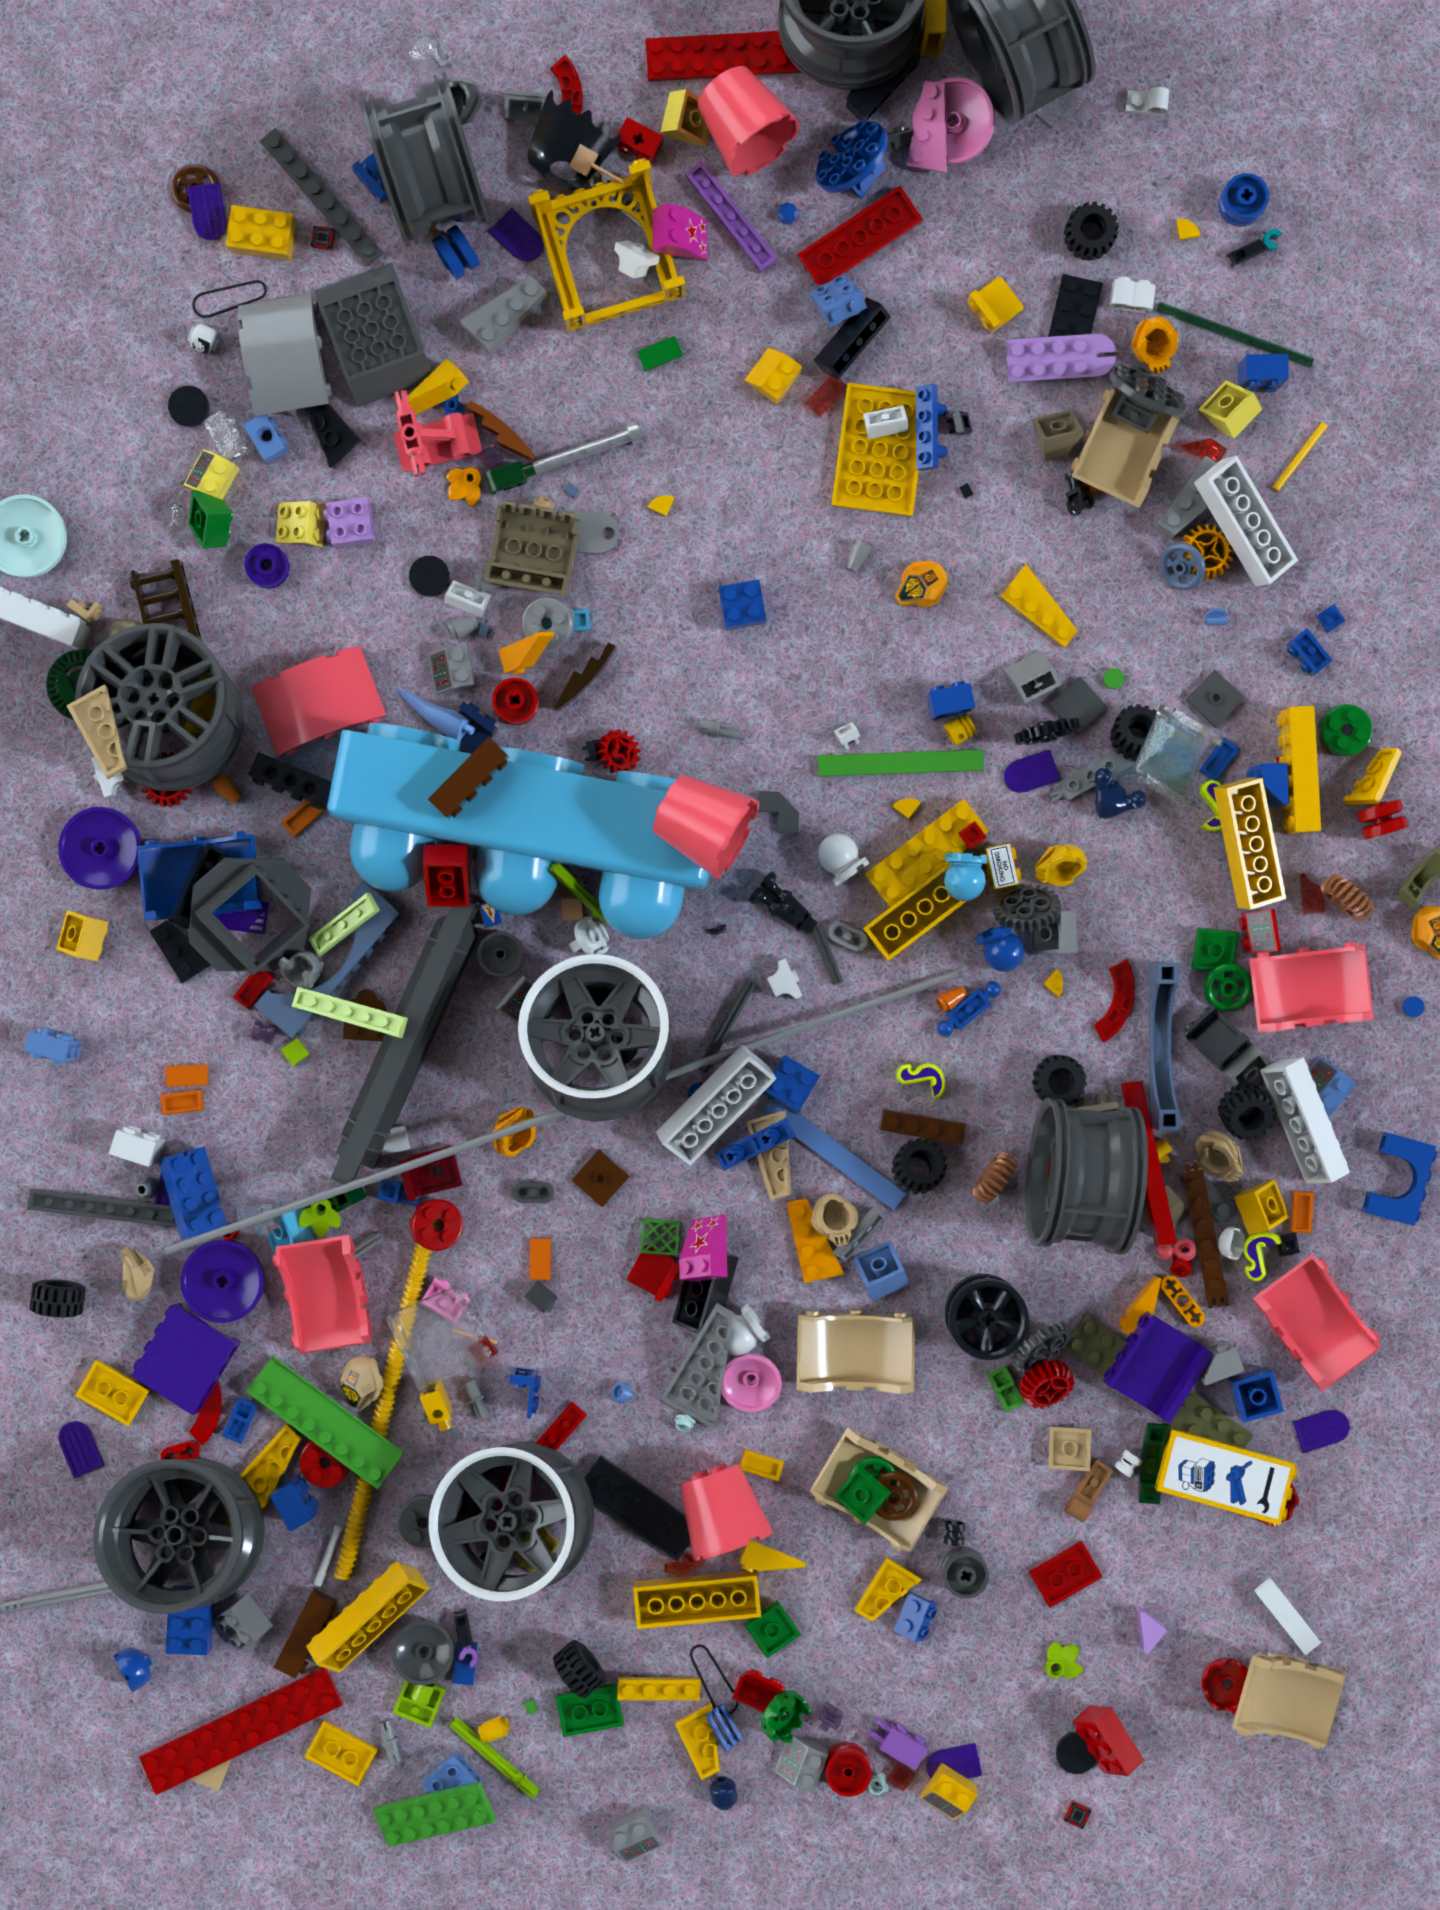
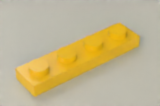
[617,1677,701,1700]

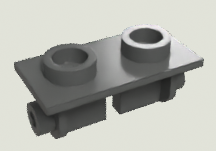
[886,125,912,152]

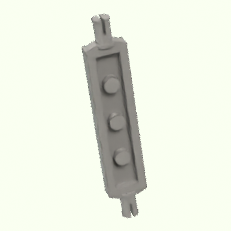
[1049,752,1141,803]

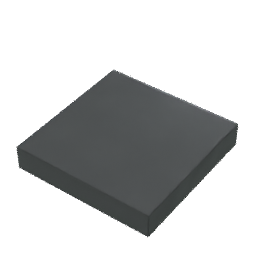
[1049,677,1107,735]

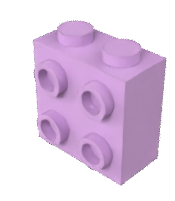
[324,497,376,548]

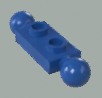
[937,981,1001,1037]

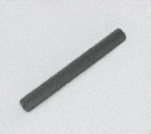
[699,980,755,1072]

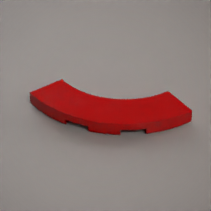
[550,54,583,114]
[1093,959,1135,1043]
[188,1380,223,1446]

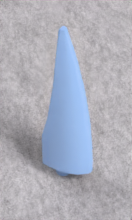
[397,688,475,741]

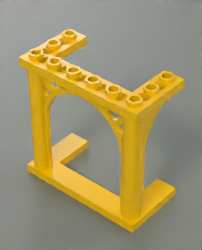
[528,159,686,332]

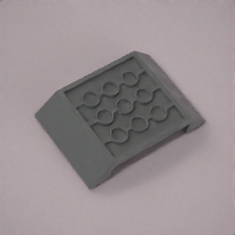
[315,263,432,407]

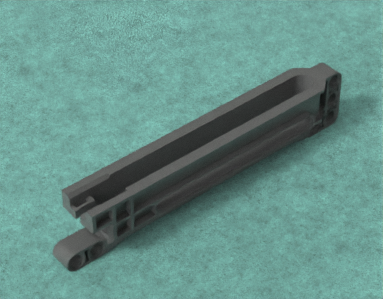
[331,898,481,1184]

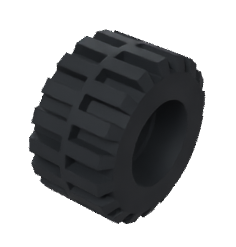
[1064,201,1119,261]
[1110,704,1167,762]
[1032,1055,1087,1106]
[1218,1083,1276,1140]
[891,1138,947,1195]
[29,1280,86,1318]
[553,1640,605,1699]

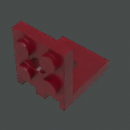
[398,1145,463,1202]

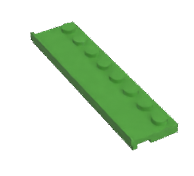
[246,1356,404,1490]

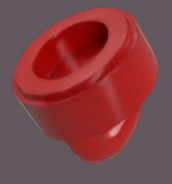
[1170,1256,1192,1277]

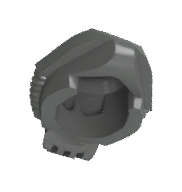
[448,78,482,125]

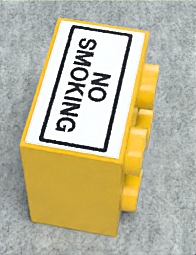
[982,843,1021,891]

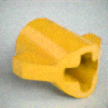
[1156,1137,1172,1163]

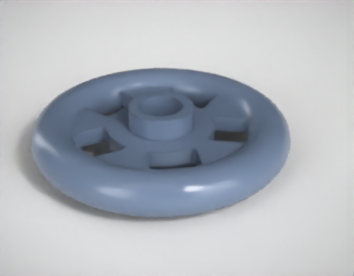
[1160,542,1206,590]

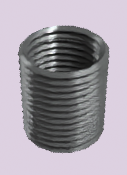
[524,1280,558,1314]

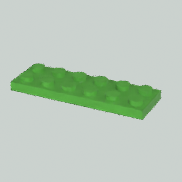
[373,1781,496,1847]

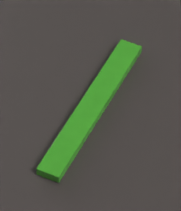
[818,750,983,777]

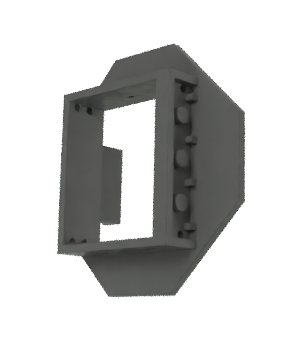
[189,856,311,975]

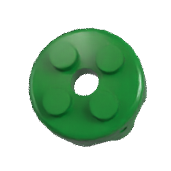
[1318,704,1373,756]
[761,1690,812,1743]

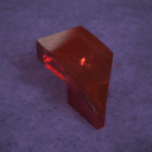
[1299,874,1325,915]

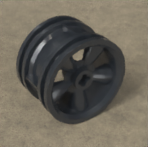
[945,1274,1029,1360]

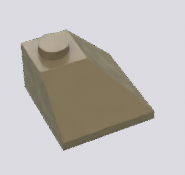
[1032,409,1084,461]

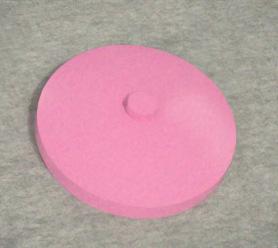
[912,77,995,165]

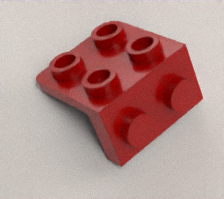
[627,1245,680,1302]
[731,1669,785,1713]

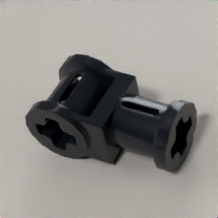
[1065,472,1094,516]

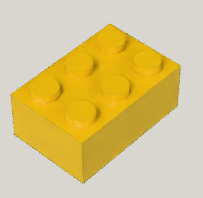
[226,205,297,261]

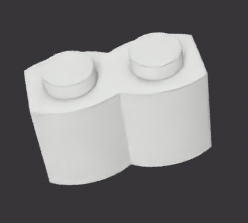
[1109,277,1156,314]

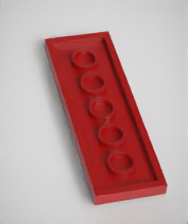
[797,186,923,287]

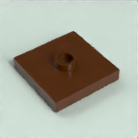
[572,1149,630,1207]

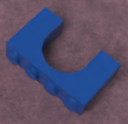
[1361,1132,1437,1226]

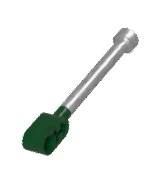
[484,422,643,495]

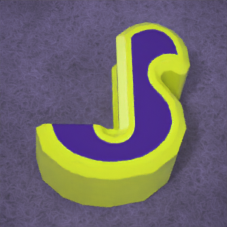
[1199,780,1222,832]
[896,1063,946,1100]
[1243,1231,1282,1281]

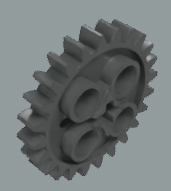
[993,884,1061,932]
[1012,1321,1073,1373]

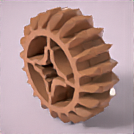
[1321,874,1374,921]
[972,1151,1018,1204]

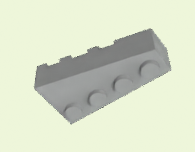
[459,276,548,355]
[1154,456,1217,539]

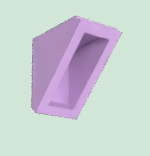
[1137,1607,1167,1654]

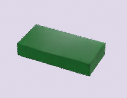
[637,336,683,372]

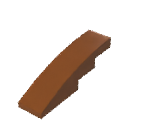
[466,400,536,462]

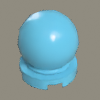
[944,853,987,902]

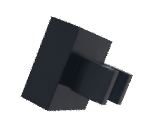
[947,411,973,435]
[582,739,603,762]
[1276,1232,1300,1257]

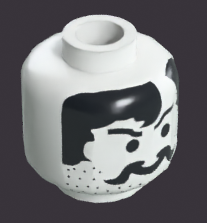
[187,323,220,355]

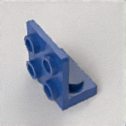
[352,152,388,203]
[509,1368,541,1419]

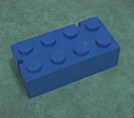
[158,1146,227,1239]

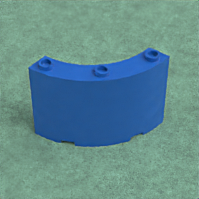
[137,831,262,921]

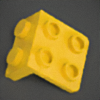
[967,277,1023,333]

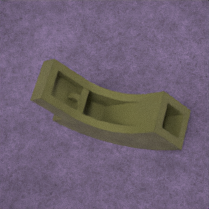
[1396,844,1440,909]

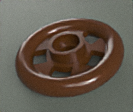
[171,164,219,213]
[875,1472,918,1521]

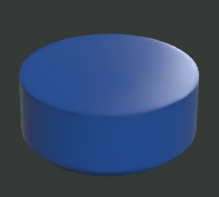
[1402,996,1424,1017]

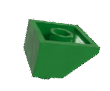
[188,490,233,549]

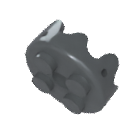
[398,1494,434,1548]

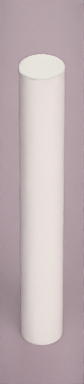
[314,1525,343,1586]

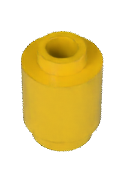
[478,1715,511,1743]

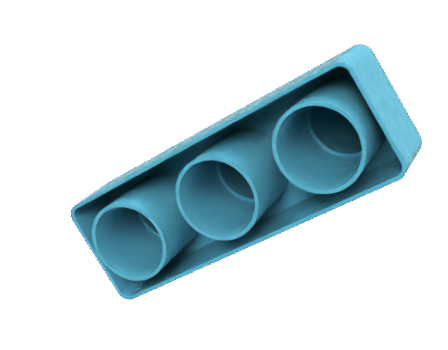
[327,723,710,939]

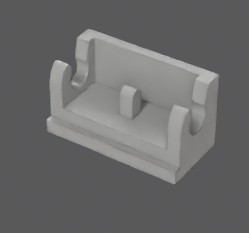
[504,90,547,122]

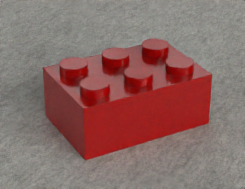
[423,845,471,907]
[1073,1706,1145,1776]

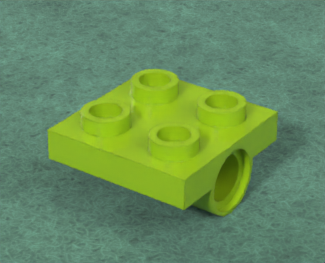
[392,1680,447,1728]

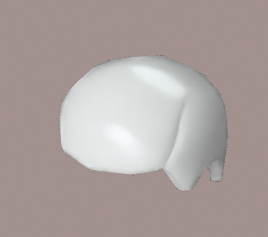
[1218,1227,1245,1260]

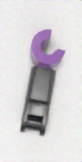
[453,1609,479,1668]

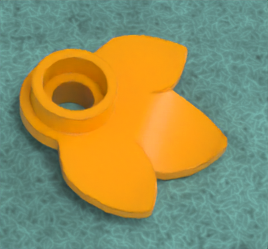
[446,467,481,507]

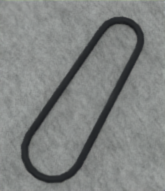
[192,280,267,318]
[690,1644,738,1715]

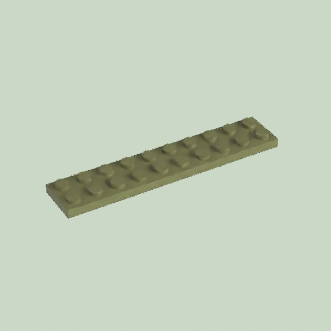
[1065,1313,1253,1448]

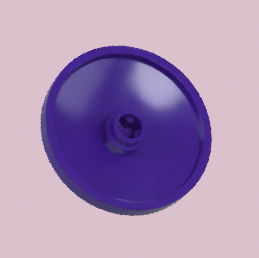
[58,807,143,890]
[181,1239,265,1323]

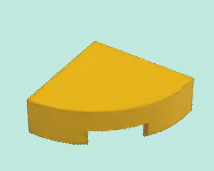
[1176,218,1201,241]
[648,495,675,517]
[892,798,921,819]
[1043,969,1063,998]

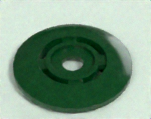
[46,649,118,720]

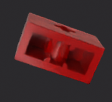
[616,117,664,164]

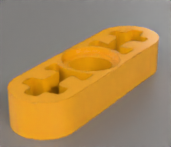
[1160,1275,1205,1327]

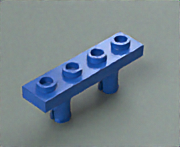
[916,383,948,471]
[714,1117,796,1171]

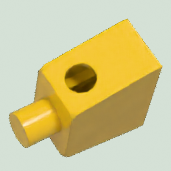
[420,1378,452,1431]

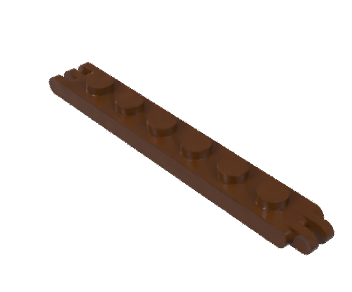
[1181,1158,1229,1309]

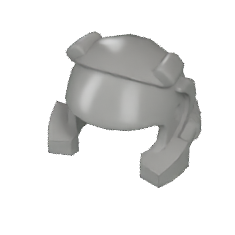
[277,950,323,990]

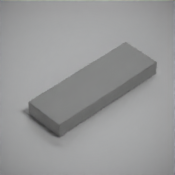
[833,1206,886,1262]

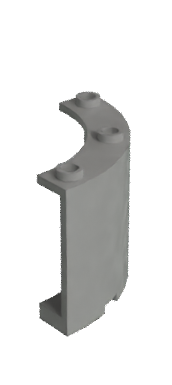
[238,293,332,416]

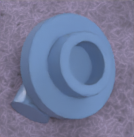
[1206,608,1228,626]

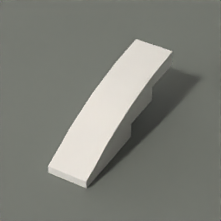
[1254,1578,1321,1656]

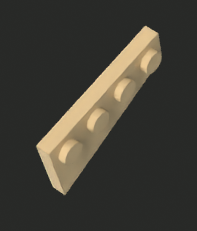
[66,685,127,779]
[746,1110,791,1200]

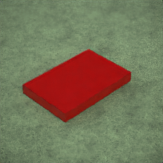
[1028,1540,1103,1608]

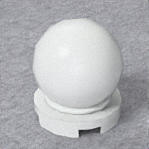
[818,834,869,887]
[728,1304,770,1356]

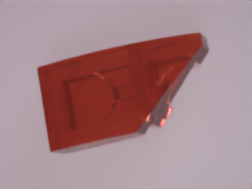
[1181,438,1227,463]
[664,1553,707,1576]

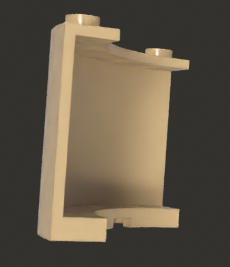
[1070,385,1180,508]
[796,1309,915,1394]
[809,1427,948,1552]
[1232,1653,1347,1749]

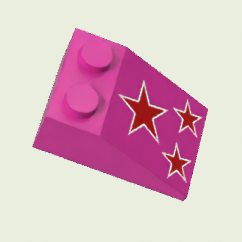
[652,203,708,261]
[679,1215,727,1282]

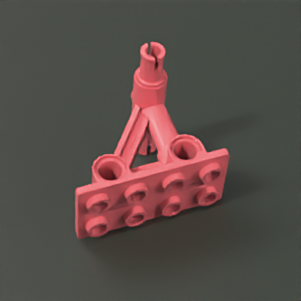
[394,390,483,477]

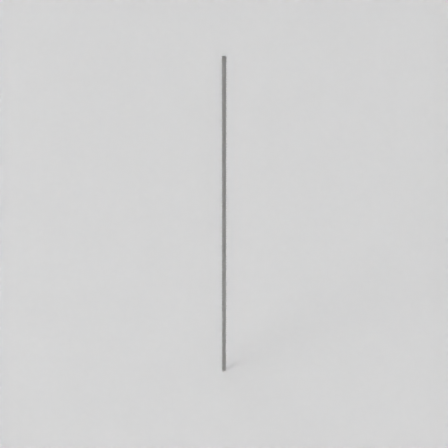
[164,969,959,1255]

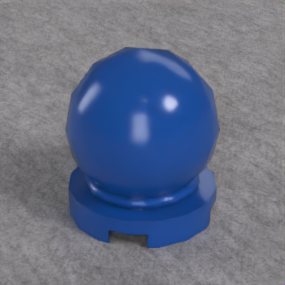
[974,924,1025,972]

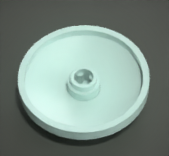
[0,494,67,578]

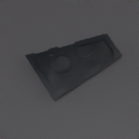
[305,404,361,468]
[149,920,211,983]

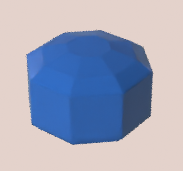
[777,202,798,225]

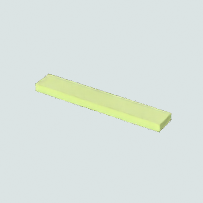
[292,987,408,1038]

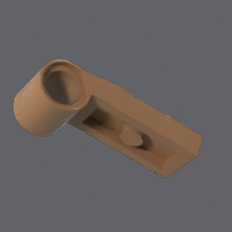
[1064,1458,1114,1523]

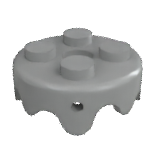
[522,597,575,649]

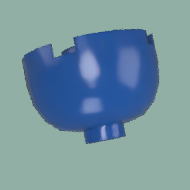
[114,1648,153,1693]

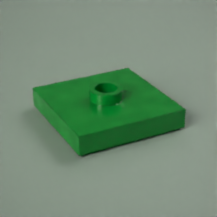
[1191,927,1239,973]
[834,1465,891,1524]
[744,1600,801,1658]

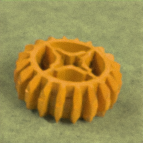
[1182,524,1235,580]

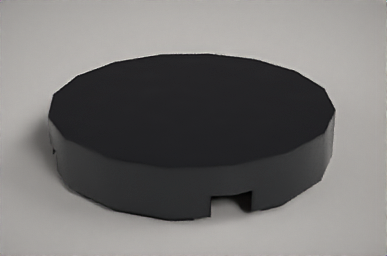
[168,386,210,427]
[409,555,450,597]
[1055,1731,1096,1774]

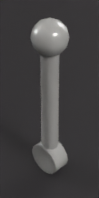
[419,1414,459,1437]

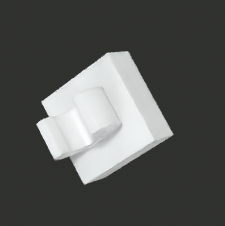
[834,722,860,750]

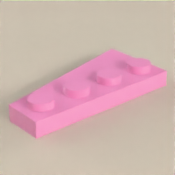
[906,81,947,174]

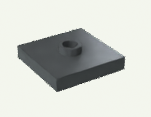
[1186,670,1245,728]

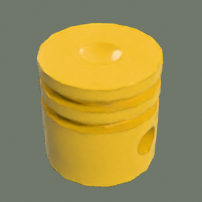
[943,713,977,747]

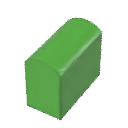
[523,1699,538,1715]

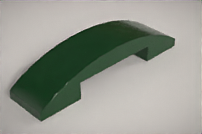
[1138,1423,1168,1504]

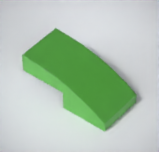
[987,1365,1024,1413]

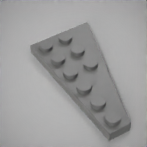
[661,1303,735,1429]

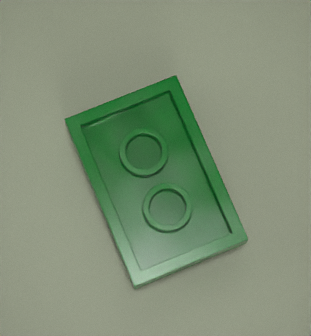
[555,1683,624,1737]

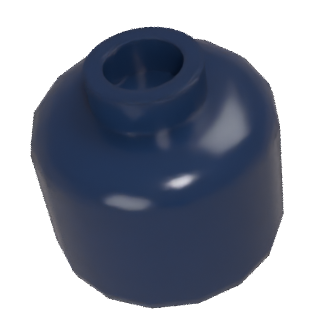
[709,1776,738,1810]

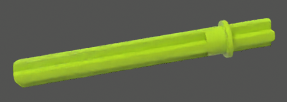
[549,862,608,924]
[449,1717,540,1799]

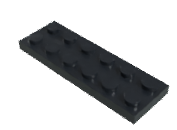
[584,1454,690,1561]

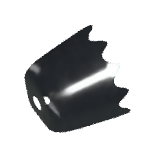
[528,90,622,191]

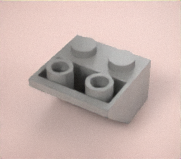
[1003,651,1062,706]
[213,1593,273,1651]

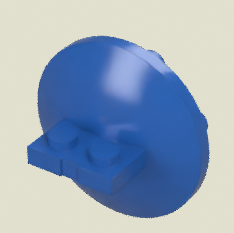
[816,120,888,199]

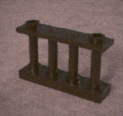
[129,559,202,641]

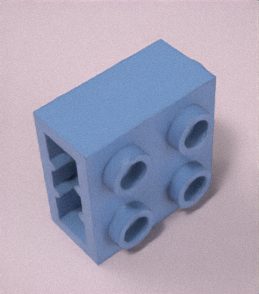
[809,273,867,327]
[23,1027,82,1065]
[423,1749,484,1794]

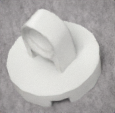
[569,916,609,955]

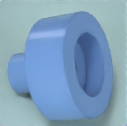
[611,1381,633,1404]

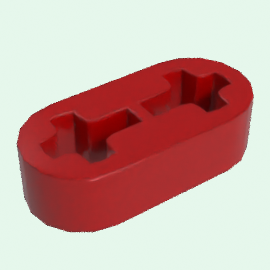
[160,1440,201,1460]

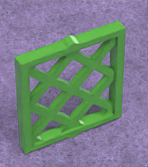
[640,1219,680,1256]

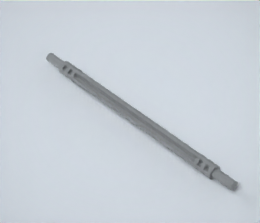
[0,1568,189,1614]

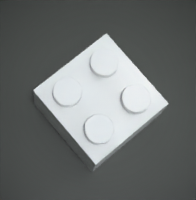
[109,1125,165,1167]

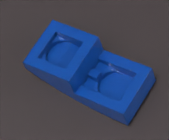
[377,1179,421,1206]
[222,1397,258,1444]

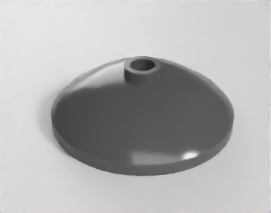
[392,1620,454,1685]

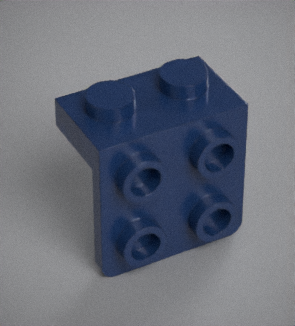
[442,701,498,754]

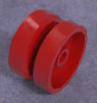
[492,677,540,725]
[1355,799,1409,840]
[825,1742,872,1797]

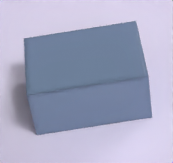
[563,483,579,498]
[477,623,490,638]

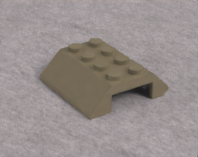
[484,500,580,596]

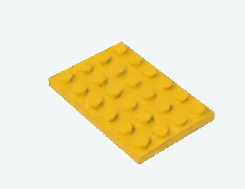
[831,382,919,517]

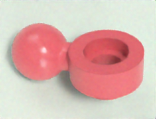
[1157,1239,1196,1261]

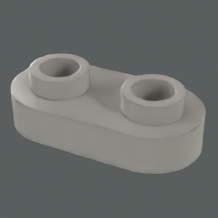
[828,922,868,951]

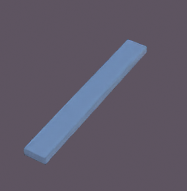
[762,1100,906,1210]

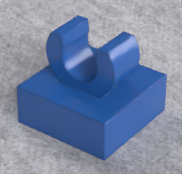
[1316,604,1346,633]

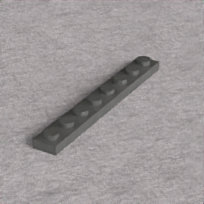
[260,128,383,266]
[27,1189,177,1228]

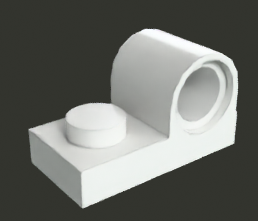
[1125,87,1169,117]

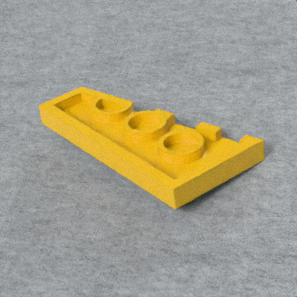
[1000,564,1078,648]
[240,1424,303,1511]

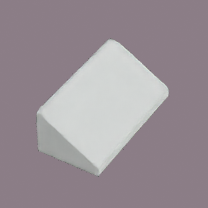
[863,406,908,439]
[444,580,491,617]
[380,1124,410,1156]

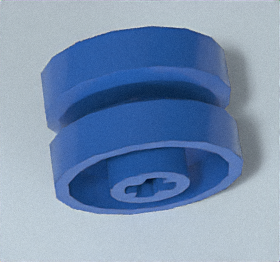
[1218,173,1269,227]
[431,225,481,280]

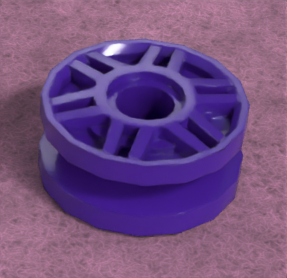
[244,543,290,589]

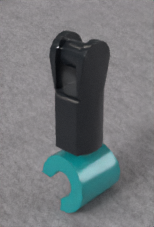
[1226,229,1283,267]

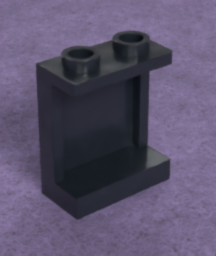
[1184,1005,1251,1072]

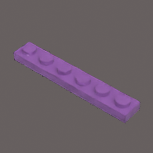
[685,161,777,273]

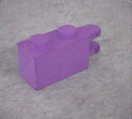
[868,1718,928,1771]

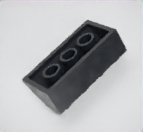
[672,1253,739,1334]

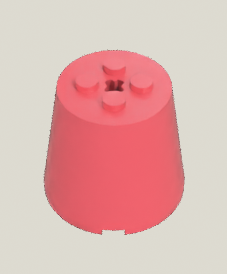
[698,66,799,177]
[653,774,759,879]
[680,1463,773,1561]

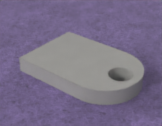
[558,509,619,554]

